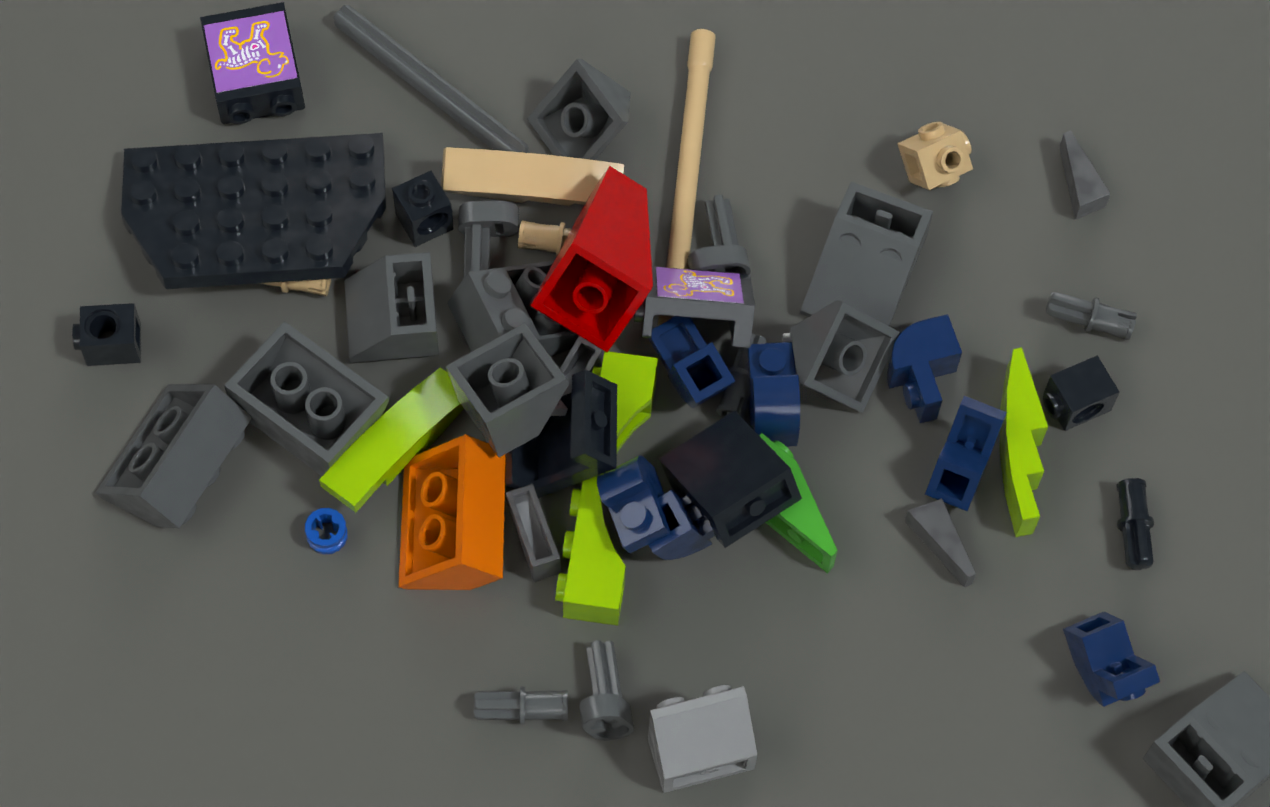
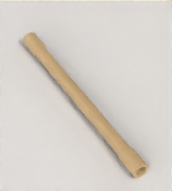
[658,29,716,326]

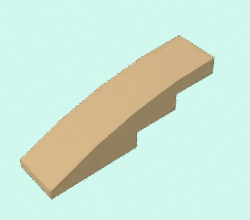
[441,147,624,206]

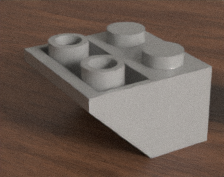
[648,685,757,793]

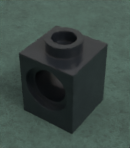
[392,170,454,247]
[72,303,141,366]
[1043,355,1120,431]

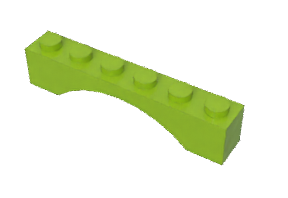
[555,351,658,626]

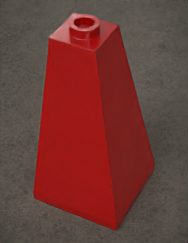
[531,166,653,353]

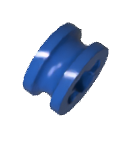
[305,508,348,554]

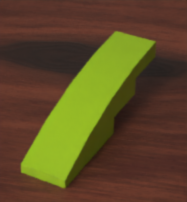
[1000,347,1048,537]
[319,367,464,513]

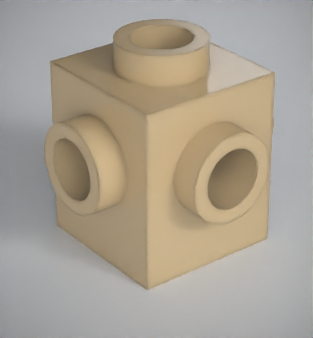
[898,122,973,190]

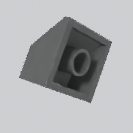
[446,323,569,457]

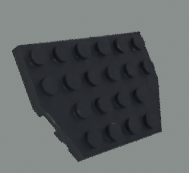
[121,133,386,289]

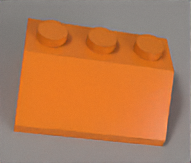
[399,434,506,590]

